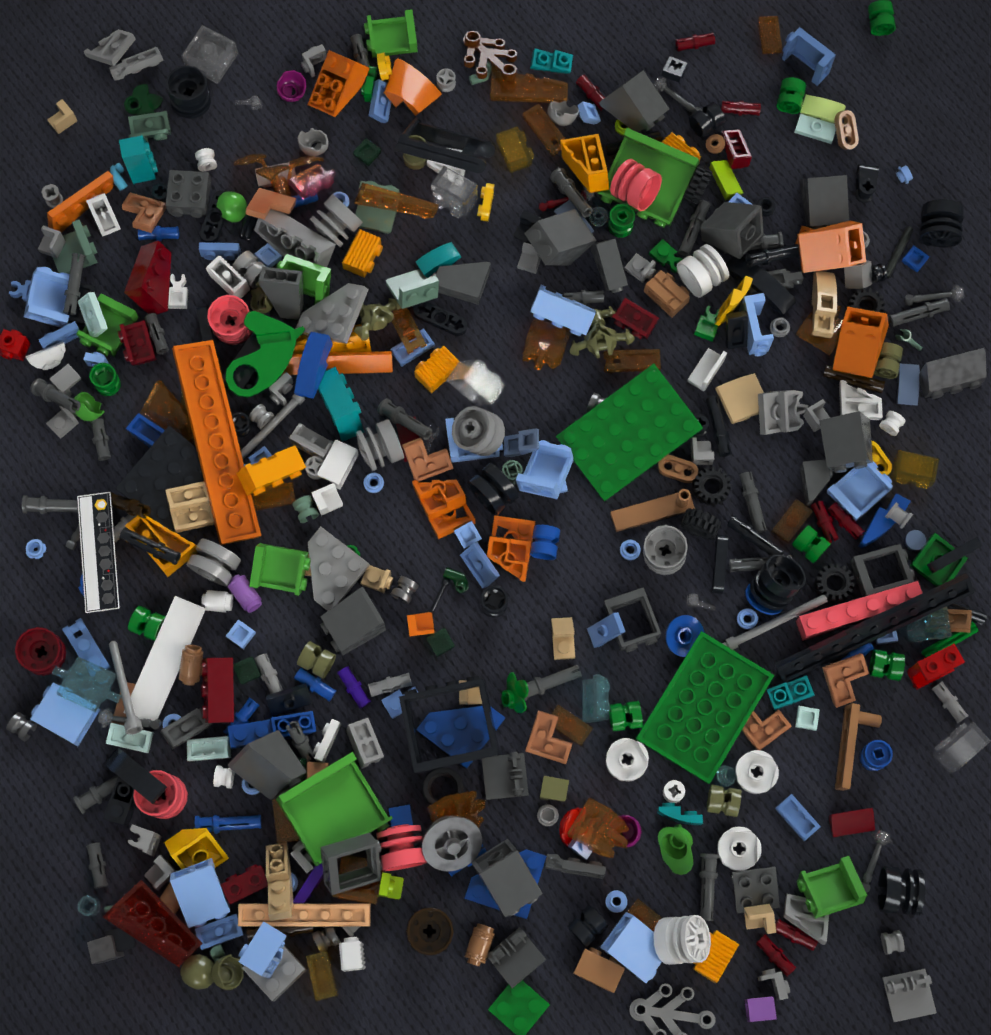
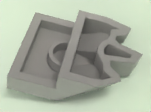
[758,390,809,435]

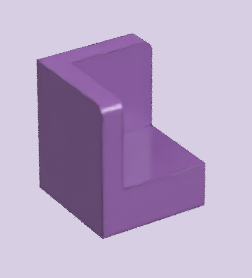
[744,997,777,1022]

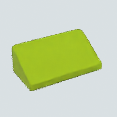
[709,160,743,201]

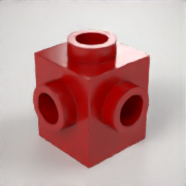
[0,329,31,361]

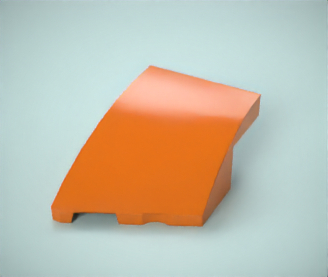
[383,58,442,116]
[412,480,475,539]
[487,515,536,582]

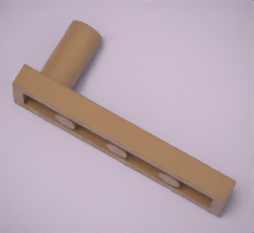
[610,489,695,532]
[835,703,882,791]

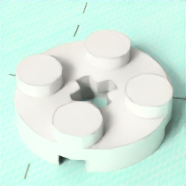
[606,738,649,782]
[735,750,779,794]
[717,827,761,871]

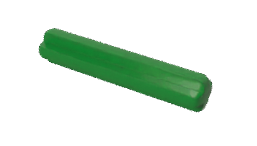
[921,622,978,658]

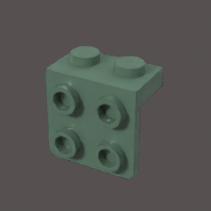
[128,111,171,142]
[355,181,400,234]
[53,219,98,274]
[386,269,439,309]

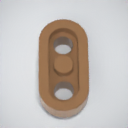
[834,110,859,150]
[658,455,698,483]

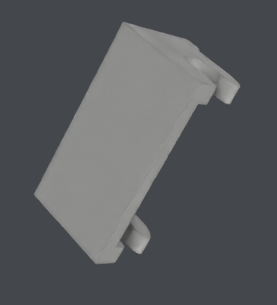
[289,423,334,460]
[346,718,384,769]
[128,824,162,857]

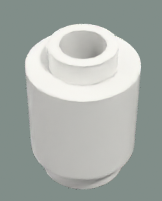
[201,590,233,613]

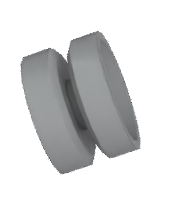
[452,406,505,456]
[186,538,241,586]

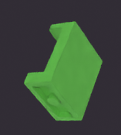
[364,9,418,58]
[277,254,331,304]
[76,293,139,357]
[249,543,311,596]
[797,856,867,919]

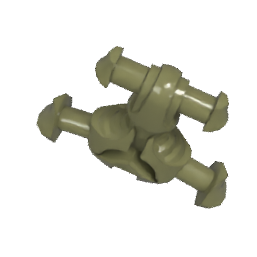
[354,298,401,340]
[570,306,635,358]

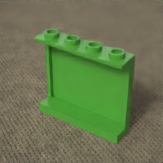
[598,128,699,228]
[276,752,393,866]

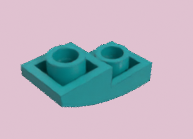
[530,48,573,74]
[415,242,461,278]
[767,675,815,710]
[657,803,703,825]

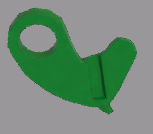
[225,311,305,398]

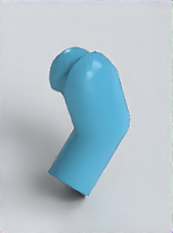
[110,163,128,191]

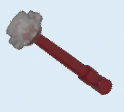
[538,186,595,211]

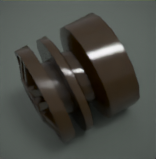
[406,908,454,955]

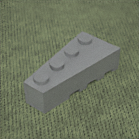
[254,210,336,267]

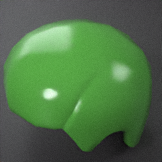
[217,191,247,223]
[74,392,105,422]

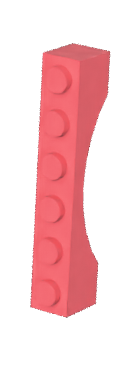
[796,581,922,641]

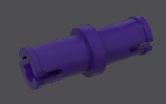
[337,666,371,709]

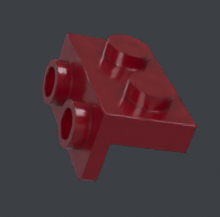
[612,298,659,340]
[118,320,157,366]
[221,864,268,904]

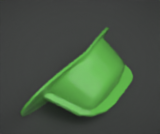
[658,824,693,875]

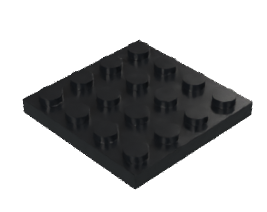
[116,425,204,538]

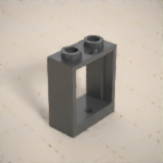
[850,544,915,597]
[603,587,661,652]
[320,832,382,895]

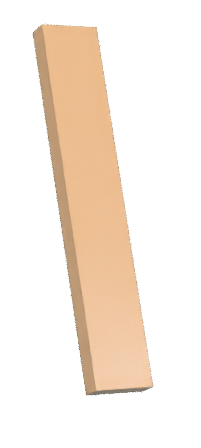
[238,903,371,926]

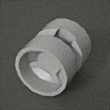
[232,251,267,288]

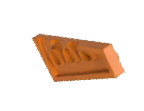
[47,171,114,233]

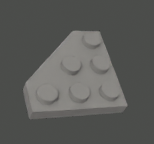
[296,283,368,344]
[308,526,370,611]

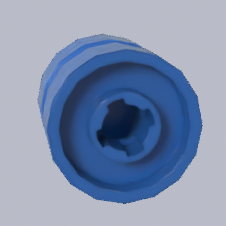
[530,525,560,560]
[859,740,893,771]

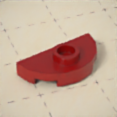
[559,807,588,848]

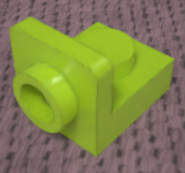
[379,872,404,900]

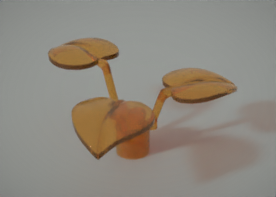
[233,154,324,197]

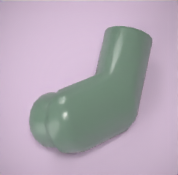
[469,61,492,85]

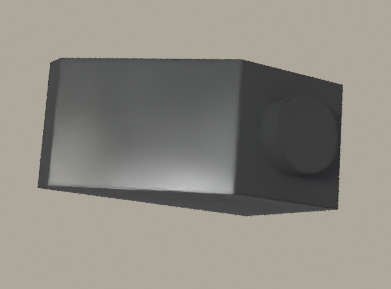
[800,459,832,506]

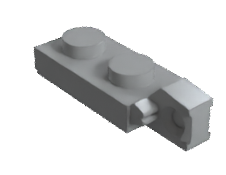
[109,47,164,81]

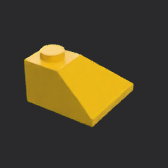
[164,828,229,869]

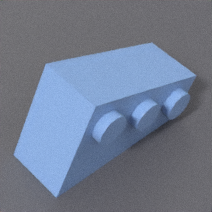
[530,284,596,336]
[238,921,286,978]

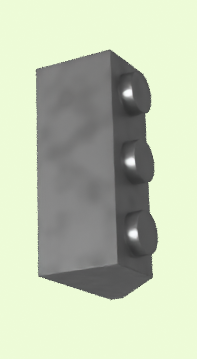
[919,348,987,399]

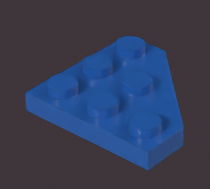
[416,706,505,769]
[465,849,546,919]

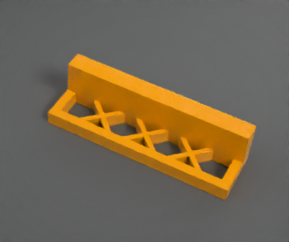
[293,324,372,354]

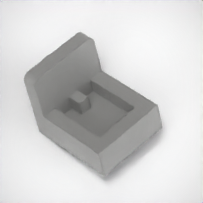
[301,44,327,77]
[757,968,790,1001]

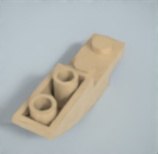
[811,271,837,338]
[266,842,294,921]

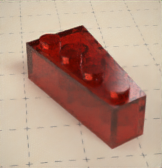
[103,880,203,967]

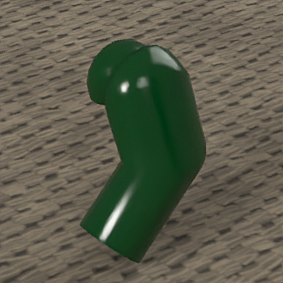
[443,567,469,593]

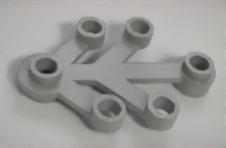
[629,984,715,1035]

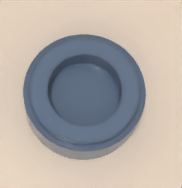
[904,530,926,551]

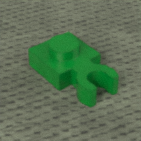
[361,66,377,103]
[649,239,683,273]
[694,305,719,342]

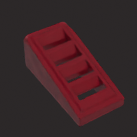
[721,129,752,169]

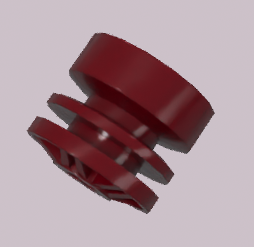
[15,627,67,676]

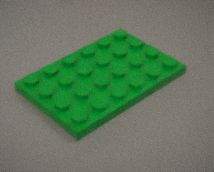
[556,363,703,502]
[636,631,774,785]

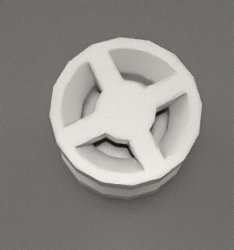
[195,148,217,172]
[879,411,906,436]
[213,765,235,789]
[663,780,685,803]

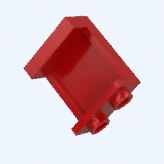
[906,643,965,690]

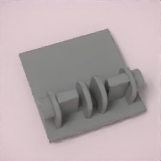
[882,969,937,1022]

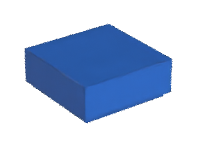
[901,245,930,272]
[389,805,413,827]

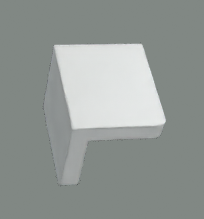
[312,483,343,516]

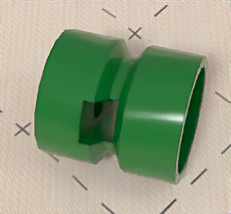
[868,0,896,36]
[776,77,806,114]
[608,203,635,238]
[89,363,121,396]
[791,525,831,564]
[128,606,166,641]
[869,649,905,681]
[609,701,643,732]

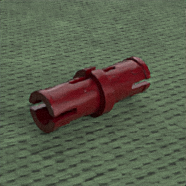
[675,32,715,52]
[576,74,605,111]
[722,100,761,116]
[811,501,839,543]
[827,502,865,540]
[775,919,818,951]
[755,934,796,977]

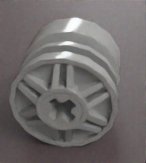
[310,194,363,247]
[356,419,404,471]
[643,525,688,575]

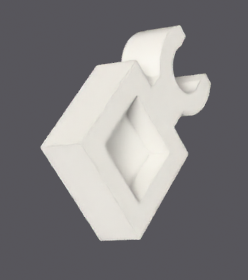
[168,274,188,309]

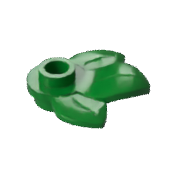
[501,672,529,713]

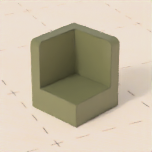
[540,776,569,802]

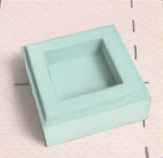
[795,706,820,731]

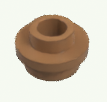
[706,134,725,154]

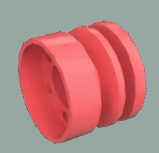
[610,159,662,211]
[207,295,252,345]
[133,770,188,819]
[376,824,427,871]

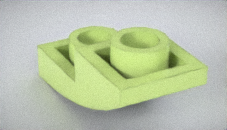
[800,95,846,123]

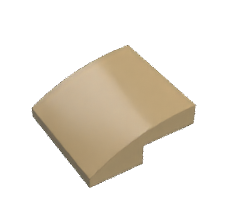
[715,373,764,424]
[165,481,215,533]

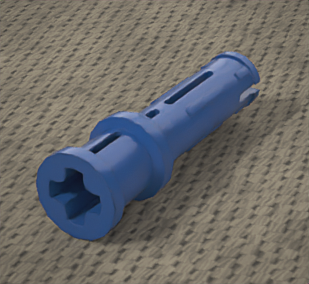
[195,815,261,834]

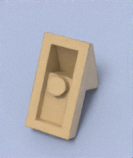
[551,617,575,660]

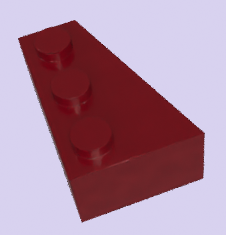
[124,241,171,314]
[201,658,234,723]

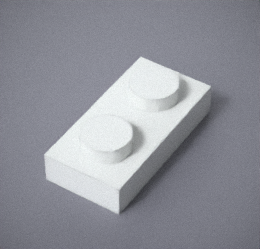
[313,719,341,762]

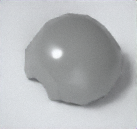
[547,101,579,126]
[297,128,329,157]

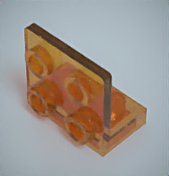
[332,855,383,906]

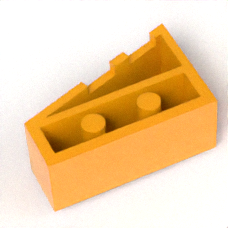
[560,134,609,193]
[236,445,306,496]
[125,514,198,577]

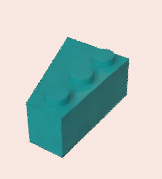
[119,135,158,184]
[318,367,364,442]

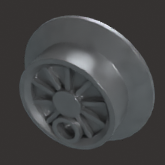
[422,815,482,871]

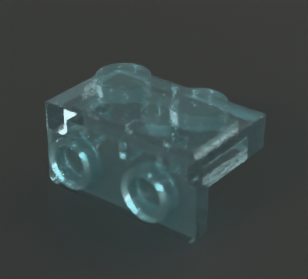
[906,606,952,642]
[583,674,610,723]

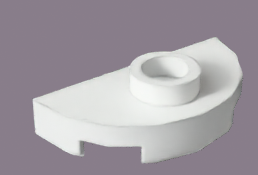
[25,341,66,370]

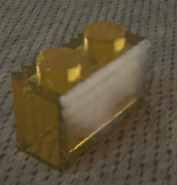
[496,126,534,173]
[891,450,939,488]
[306,951,339,1001]

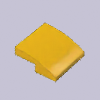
[715,276,753,326]

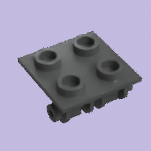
[482,752,529,800]
[731,866,780,914]
[487,927,546,988]

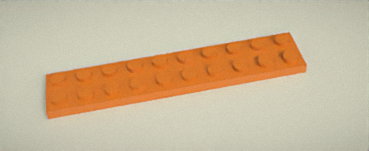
[172,340,261,545]

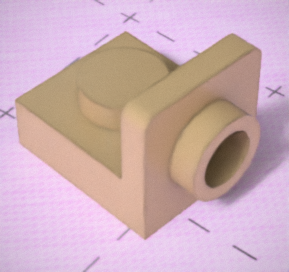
[360,565,393,593]

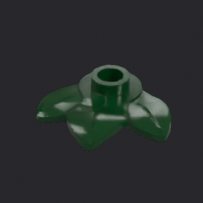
[124,84,163,116]

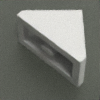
[86,193,121,237]

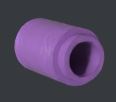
[228,574,262,613]

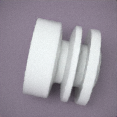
[676,244,729,298]
[654,915,711,965]

